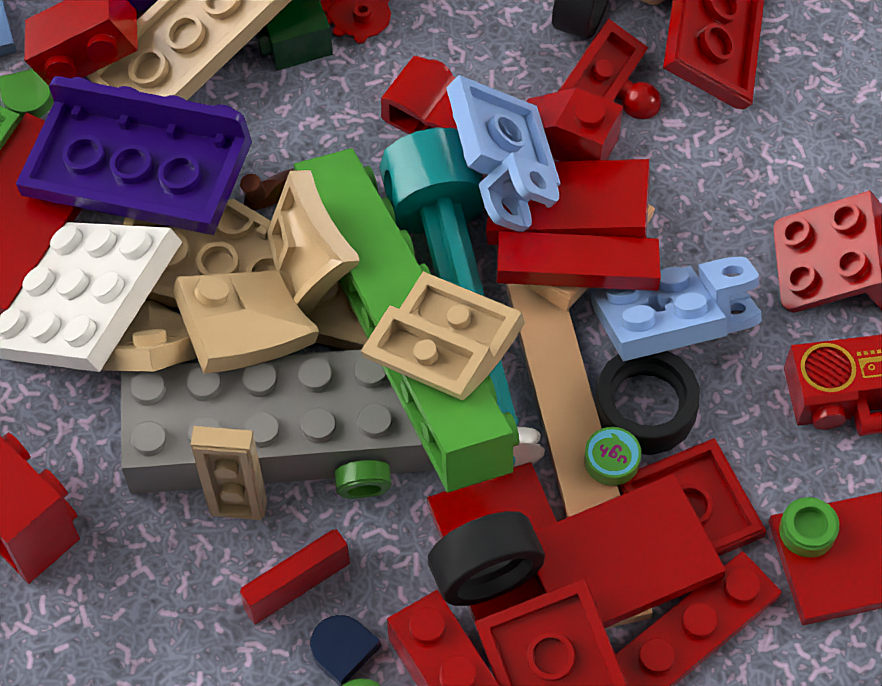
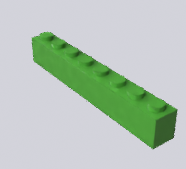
[293,148,520,493]

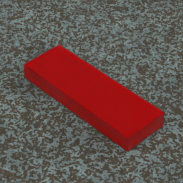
[497,231,661,291]

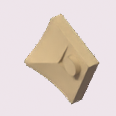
[267,170,360,318]
[173,270,319,374]
[77,300,197,372]

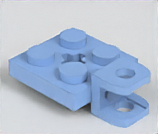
[446,75,561,232]
[590,257,762,361]

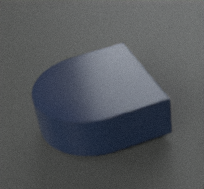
[310,615,381,686]

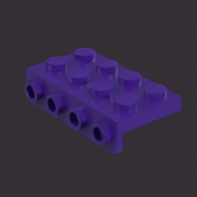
[16,76,252,235]

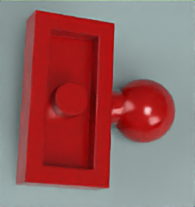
[557,19,662,119]

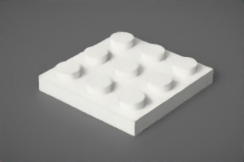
[0,222,182,372]

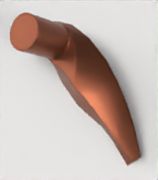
[240,168,294,210]

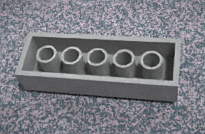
[121,349,435,494]

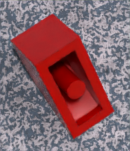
[526,88,623,161]

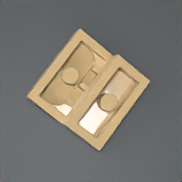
[360,271,525,401]

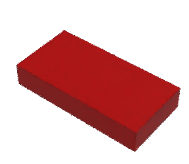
[239,529,350,625]

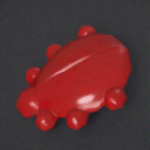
[320,0,392,44]

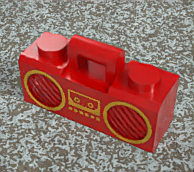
[784,334,882,436]

